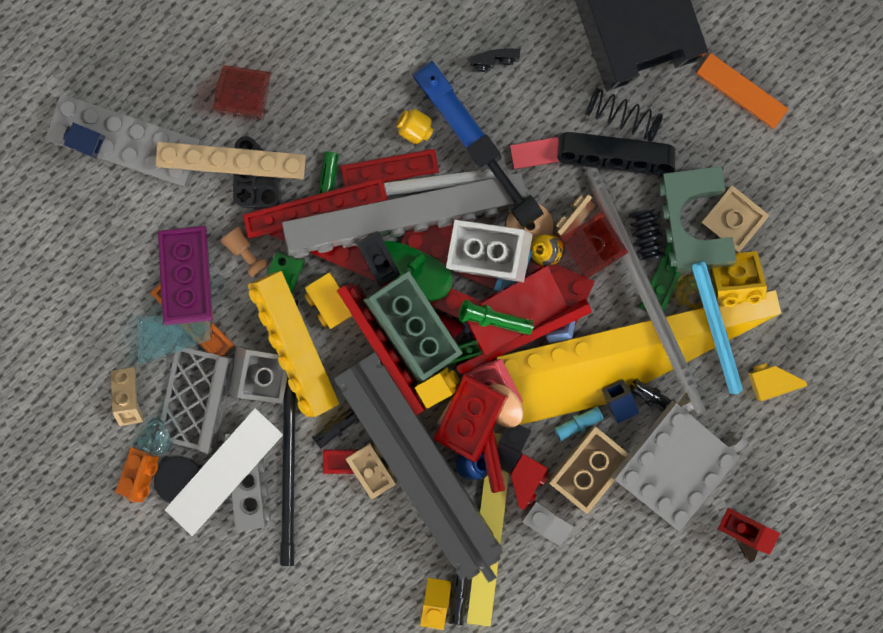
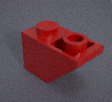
[510,452,549,510]

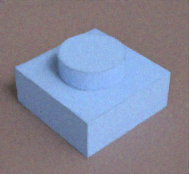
[546,321,575,343]

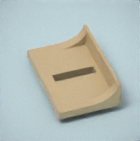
[554,194,595,242]

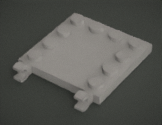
[611,392,748,532]

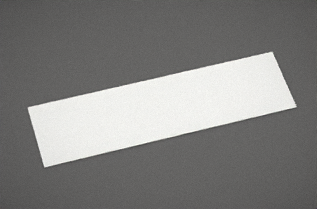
[165,408,283,536]

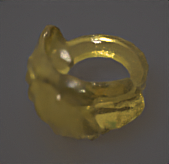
[675,274,703,309]

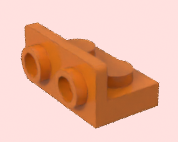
[115,447,159,502]

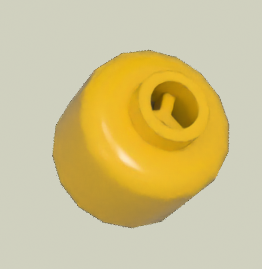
[396,108,433,144]

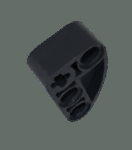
[233,136,281,209]

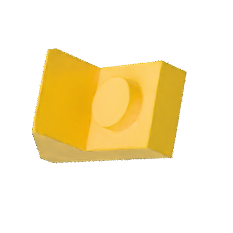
[420,577,452,630]

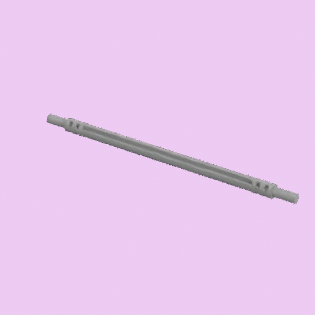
[583,166,706,414]

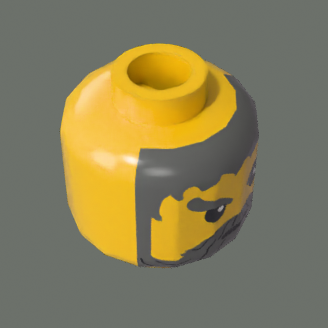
[530,234,565,266]

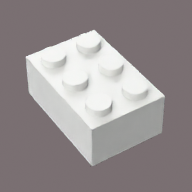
[446,220,533,283]

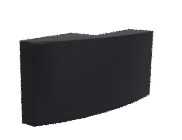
[470,48,520,72]

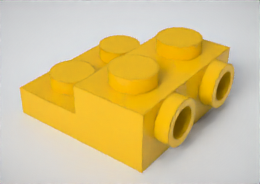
[710,251,767,307]

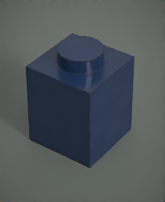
[63,122,106,159]
[601,379,639,423]

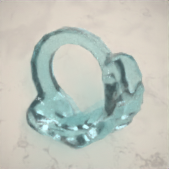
[137,418,173,455]

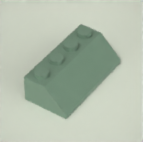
[363,271,463,382]

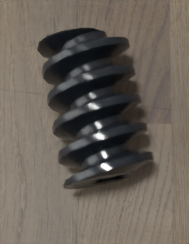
[629,209,666,260]

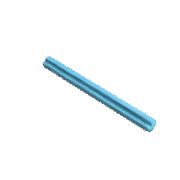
[692,261,743,394]

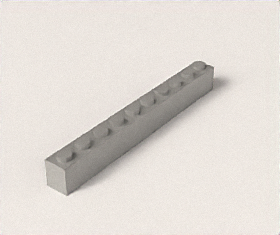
[282,173,527,258]

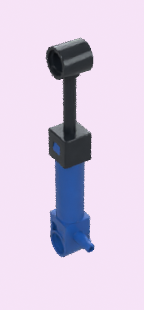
[412,60,544,228]

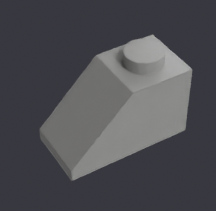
[521,499,574,546]

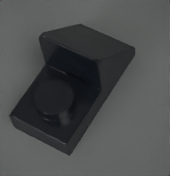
[356,231,401,286]
[497,424,531,473]

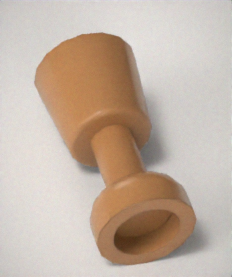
[220,226,269,278]

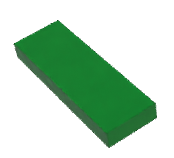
[639,243,681,312]

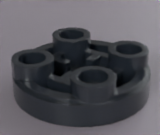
[154,456,201,504]

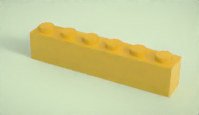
[247,271,339,417]

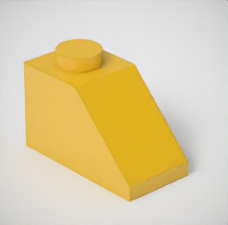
[748,363,807,401]

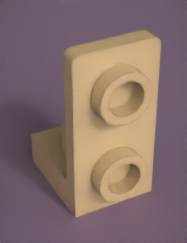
[111,367,143,426]

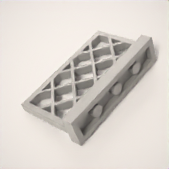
[157,345,234,453]

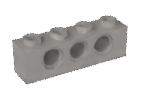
[225,432,271,531]

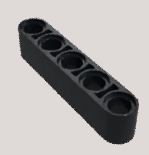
[557,132,675,176]

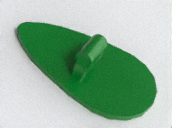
[384,241,453,302]

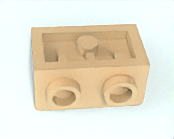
[346,440,397,500]

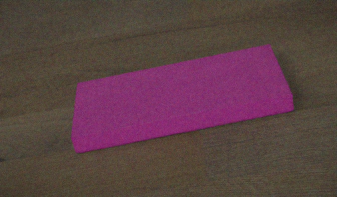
[158,226,213,325]

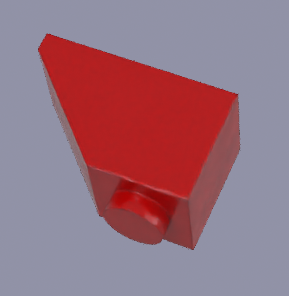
[718,507,780,555]

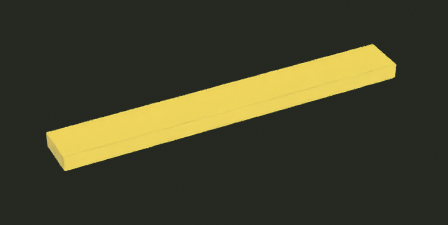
[467,432,509,626]

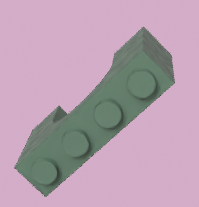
[658,166,736,273]

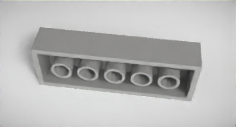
[45,94,204,188]

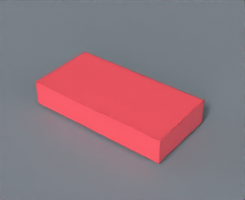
[510,137,559,170]

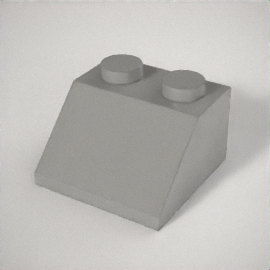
[228,346,288,404]

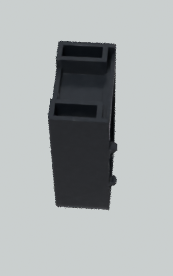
[574,0,709,92]

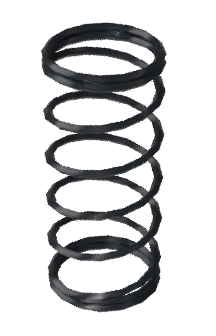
[585,87,663,142]

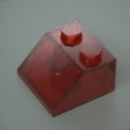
[213,65,271,120]
[560,212,629,279]

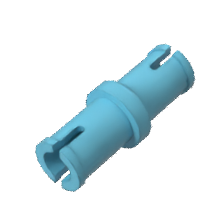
[554,406,604,441]

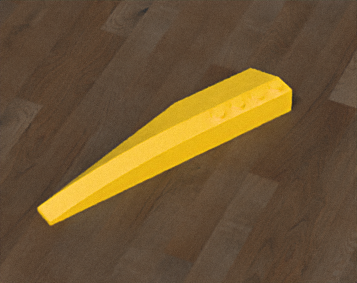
[496,290,781,425]

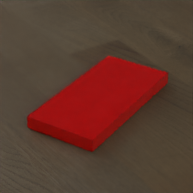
[466,265,568,356]

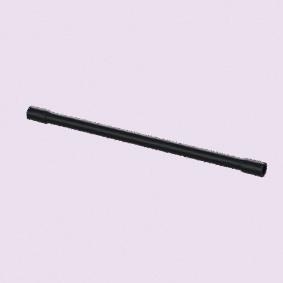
[280,300,298,566]

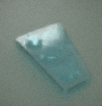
[137,316,212,365]

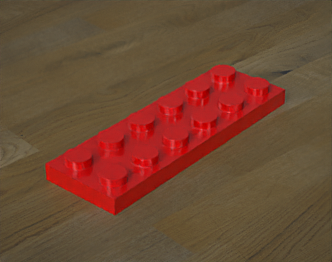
[337,283,426,415]

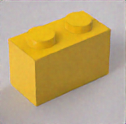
[304,272,352,329]
[415,367,460,409]

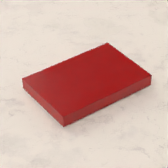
[434,374,508,462]

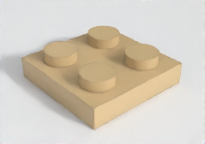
[701,185,770,253]

